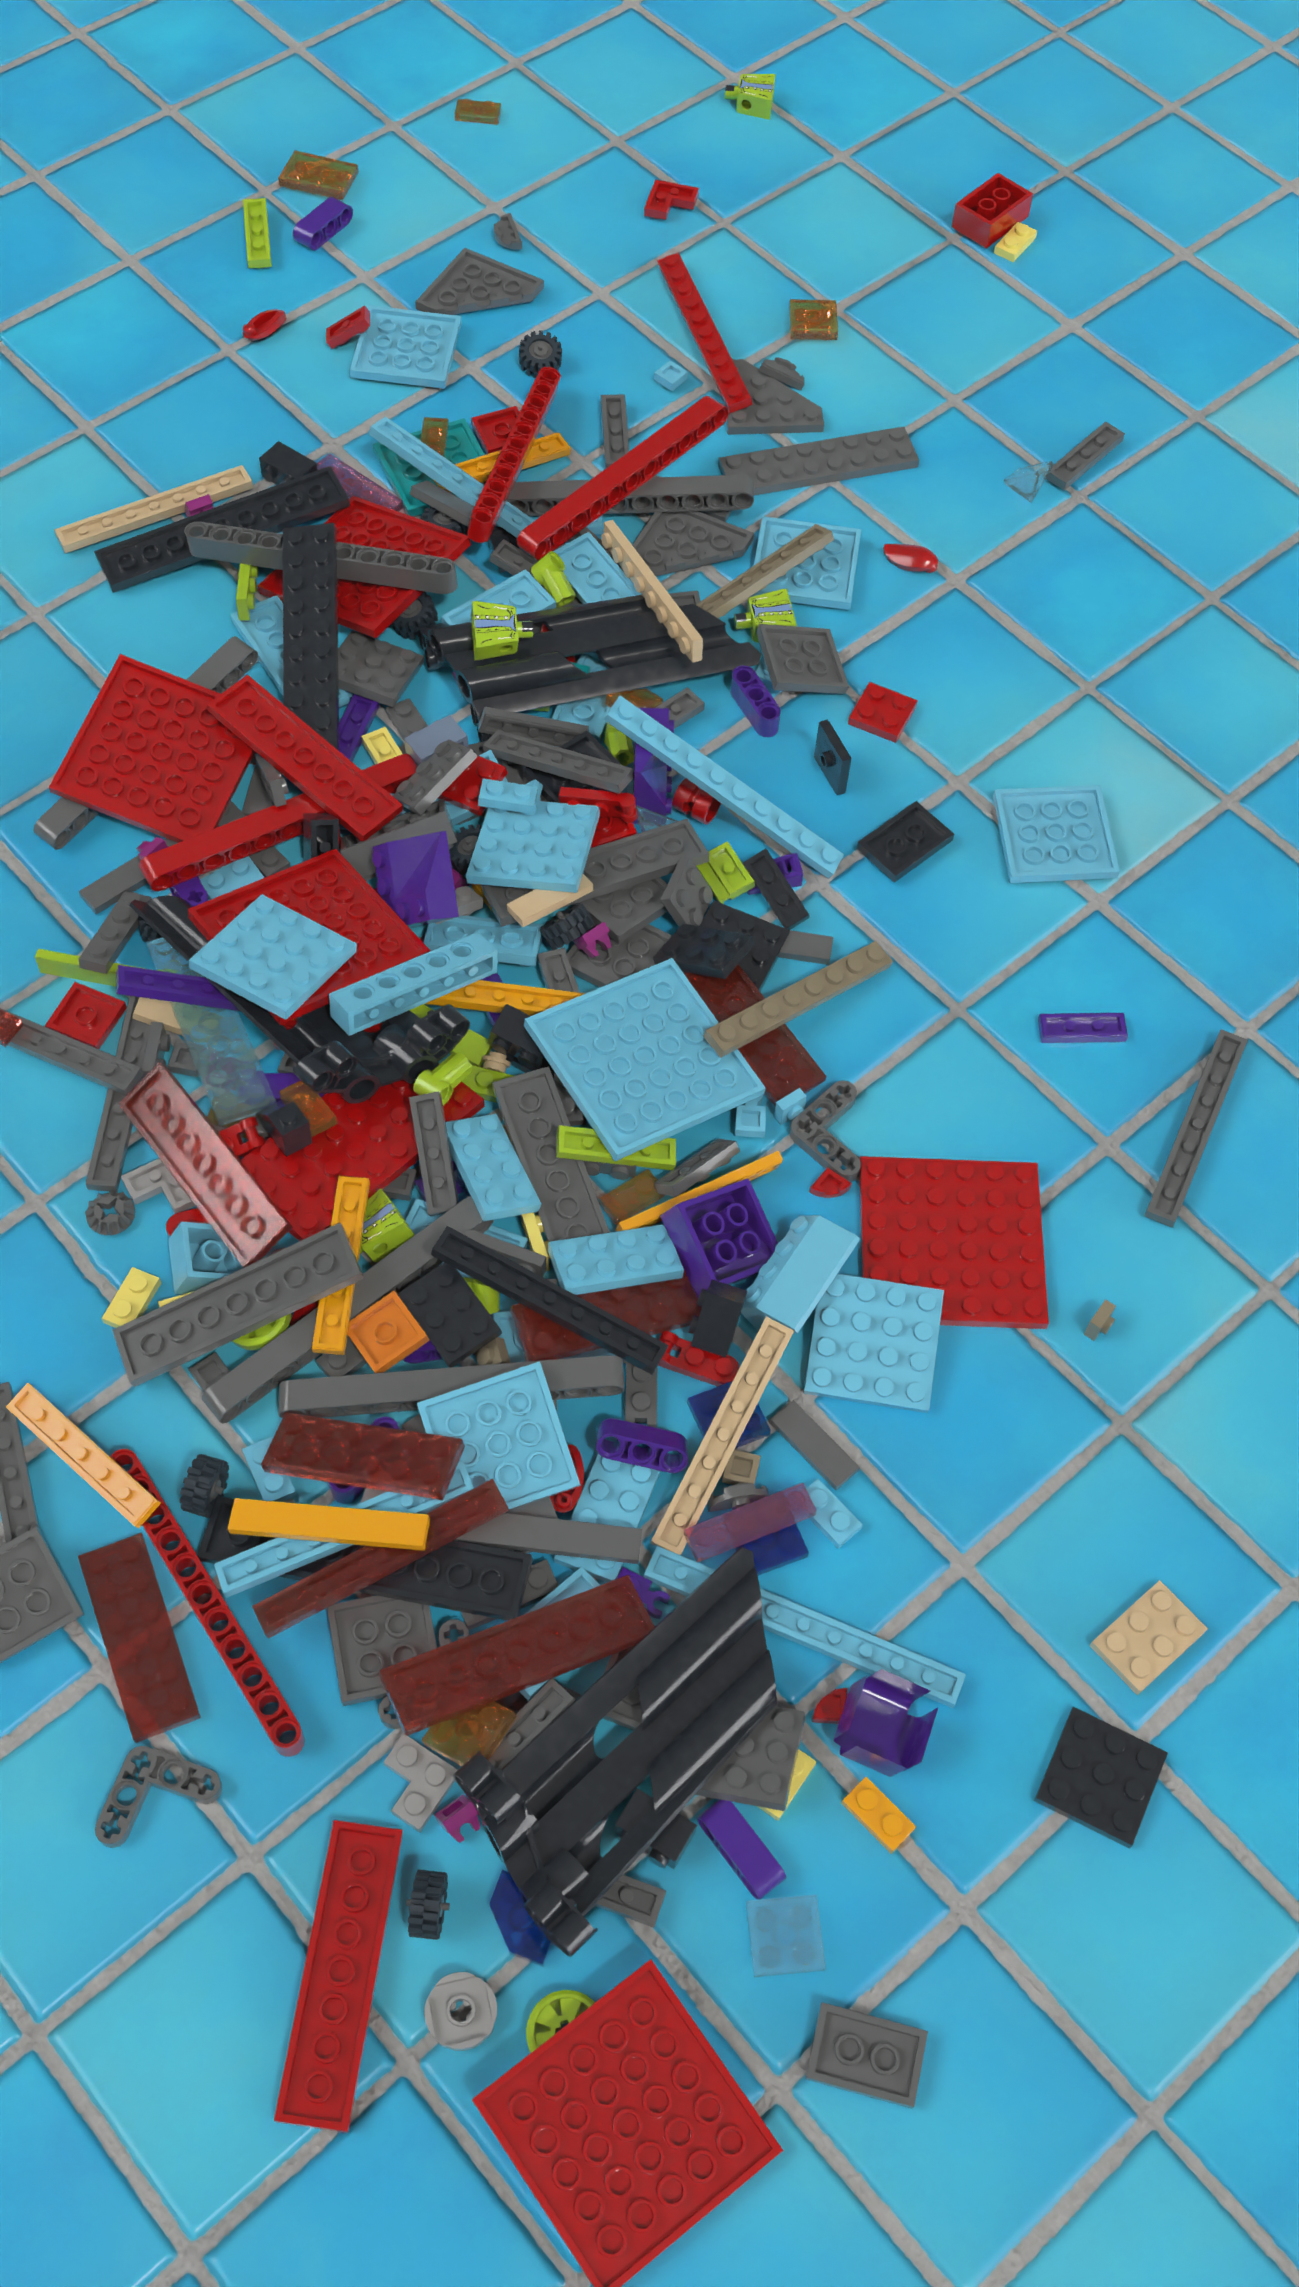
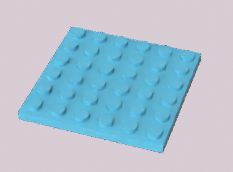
[524,958,766,1161]

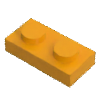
[841,1777,916,1854]

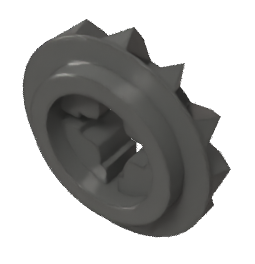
[85,1189,135,1236]

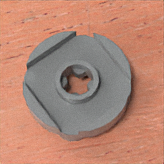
[424,1972,498,2051]

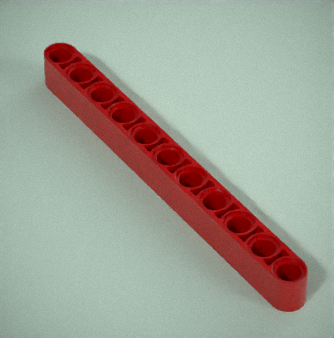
[467,367,561,543]
[517,396,729,560]
[139,754,418,891]
[110,1449,305,1757]

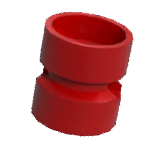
[672,778,721,825]

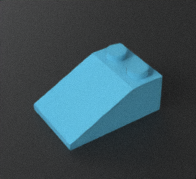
[168,1222,271,1294]

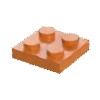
[348,1291,430,1373]

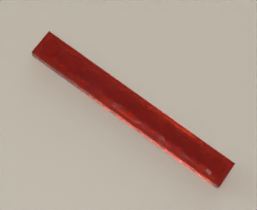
[252,1479,509,1639]

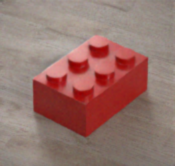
[952,173,1033,249]

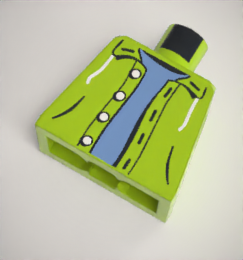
[725,74,776,120]
[734,588,797,642]
[471,601,533,660]
[360,1189,415,1262]

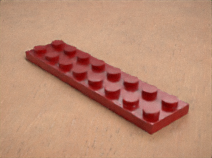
[207,675,403,841]
[274,1820,404,2133]

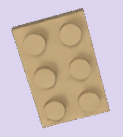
[1089,1580,1208,1696]

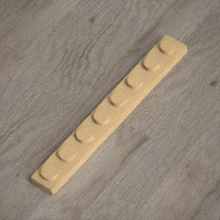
[54,465,253,553]
[601,520,703,663]
[650,1316,794,1555]

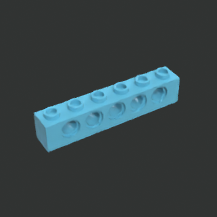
[329,932,498,1036]

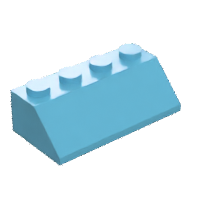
[741,1215,860,1333]

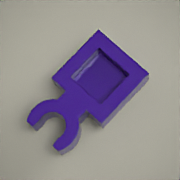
[609,1567,670,1619]

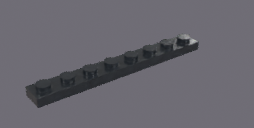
[431,1226,669,1375]

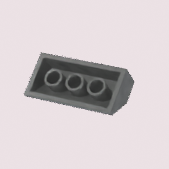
[340,799,457,881]

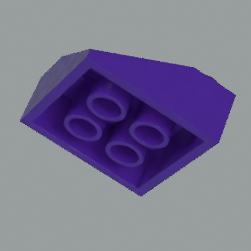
[633,708,674,825]
[373,831,459,928]
[660,1178,778,1299]

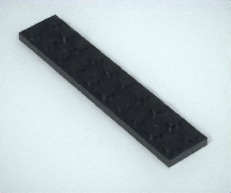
[94,466,350,593]
[283,523,339,751]
[197,1496,533,1622]

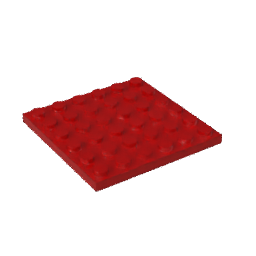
[257,496,471,638]
[49,654,255,843]
[188,849,430,1025]
[859,1156,1049,1329]
[472,1959,783,2287]

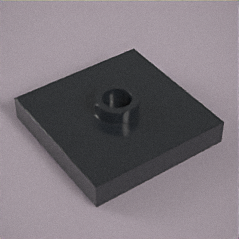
[814,719,852,796]

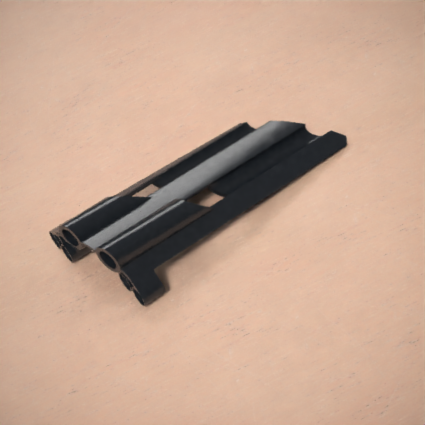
[418,594,761,742]
[129,895,470,1104]
[453,1547,777,1957]

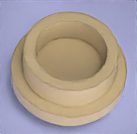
[482,1051,511,1073]

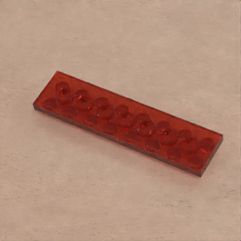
[118,1062,293,1268]
[379,1575,655,1737]

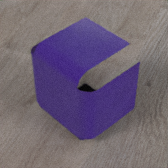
[833,1669,939,1777]

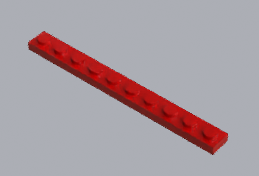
[657,252,753,413]

